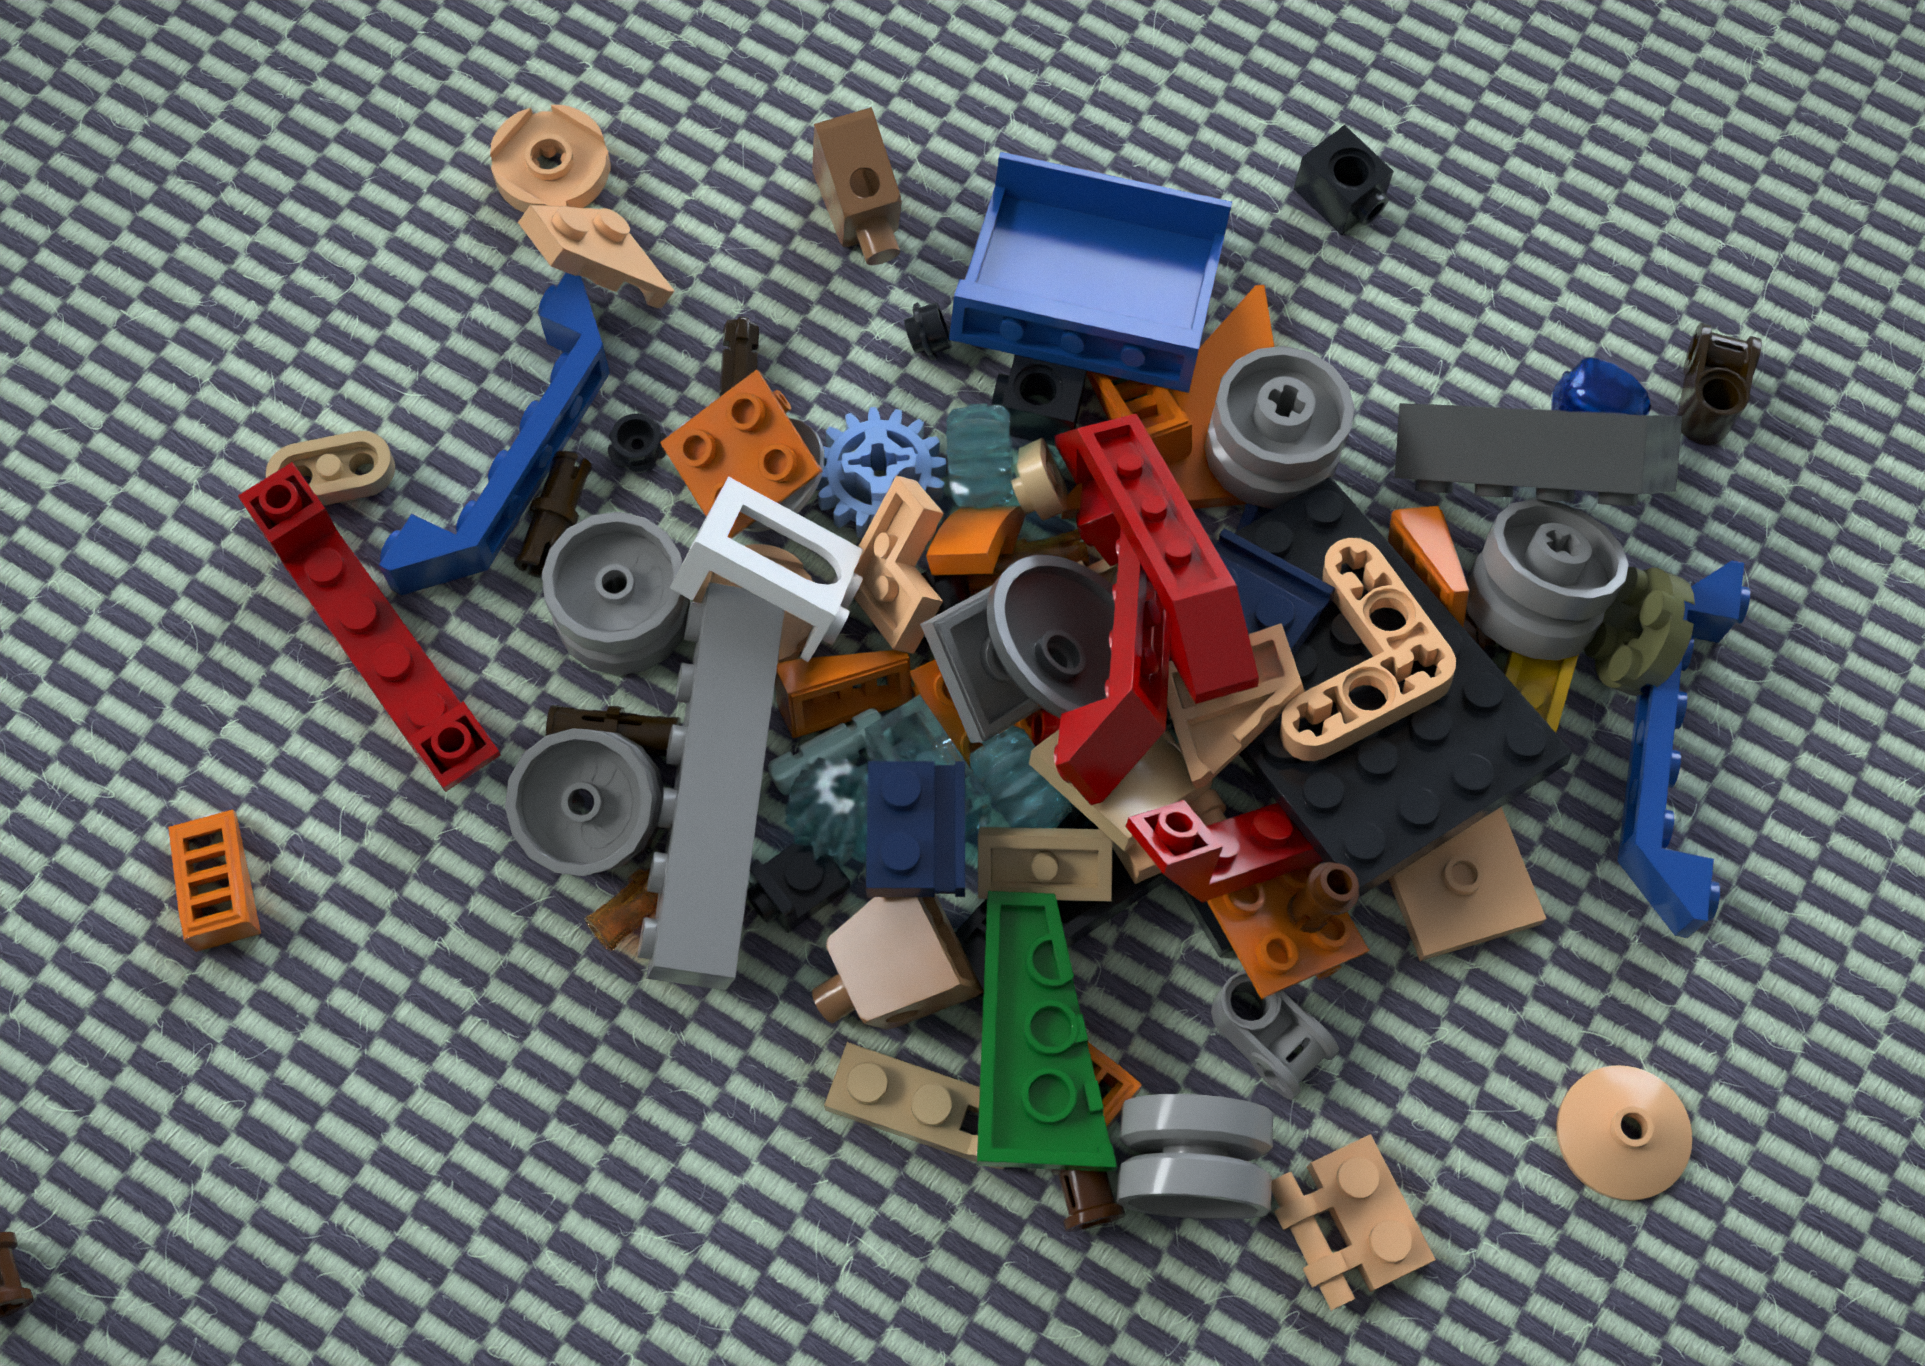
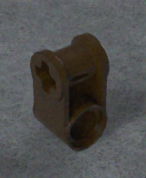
[1677,323,1762,445]

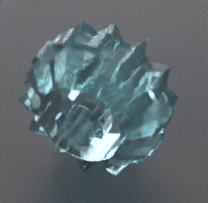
[946,403,1014,509]
[970,725,1072,828]
[785,754,868,867]

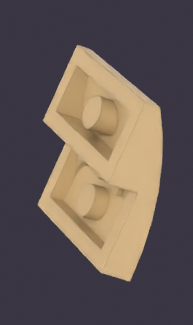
[1029,730,1213,851]

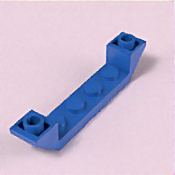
[379,272,610,595]
[1617,560,1750,938]

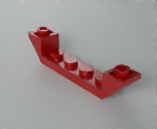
[1055,413,1259,704]
[238,462,501,792]
[1054,479,1172,806]
[1125,800,1323,902]

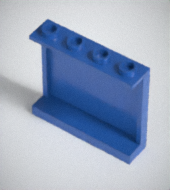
[949,152,1232,393]

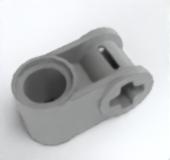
[1211,971,1339,1099]

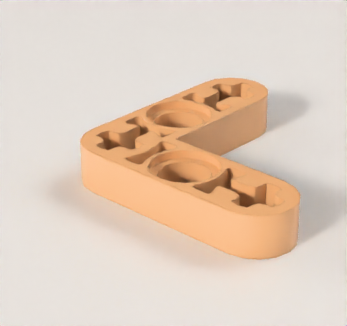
[1280,538,1456,761]

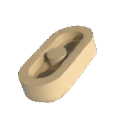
[266,431,395,506]
[1011,438,1068,521]

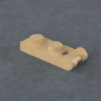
[824,1042,1004,1169]

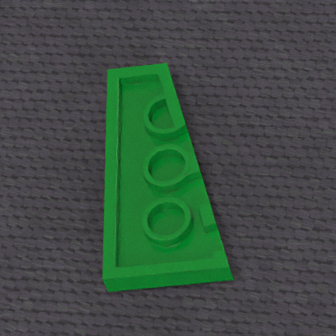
[977,891,1117,1172]

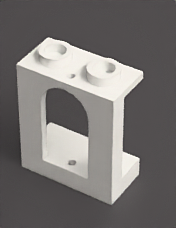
[670,476,863,662]

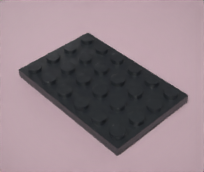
[1169,476,1572,898]

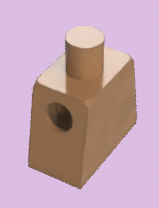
[812,107,902,265]
[812,894,984,1030]

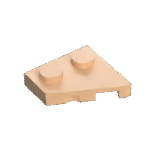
[518,205,674,308]
[1167,623,1304,789]

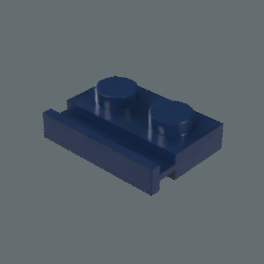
[1214,528,1335,656]
[866,761,965,897]

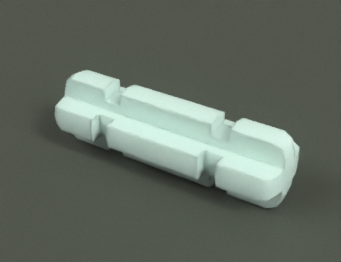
[768,708,889,795]

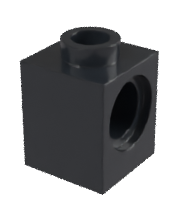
[1294,125,1394,235]
[991,355,1087,446]

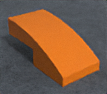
[926,506,1026,575]

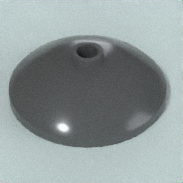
[987,555,1115,719]

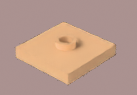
[1389,807,1547,961]

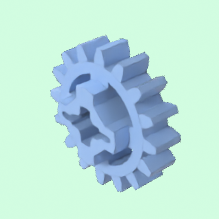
[816,407,946,538]

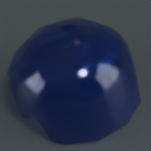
[1551,357,1651,415]

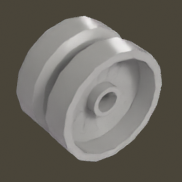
[1204,346,1355,509]
[1466,499,1629,661]
[542,512,690,675]
[505,728,664,876]
[1116,1094,1274,1220]

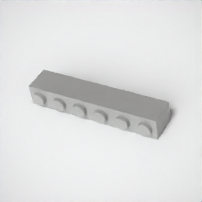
[638,582,784,990]

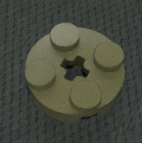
[1584,566,1695,696]

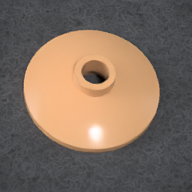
[1556,1065,1692,1201]

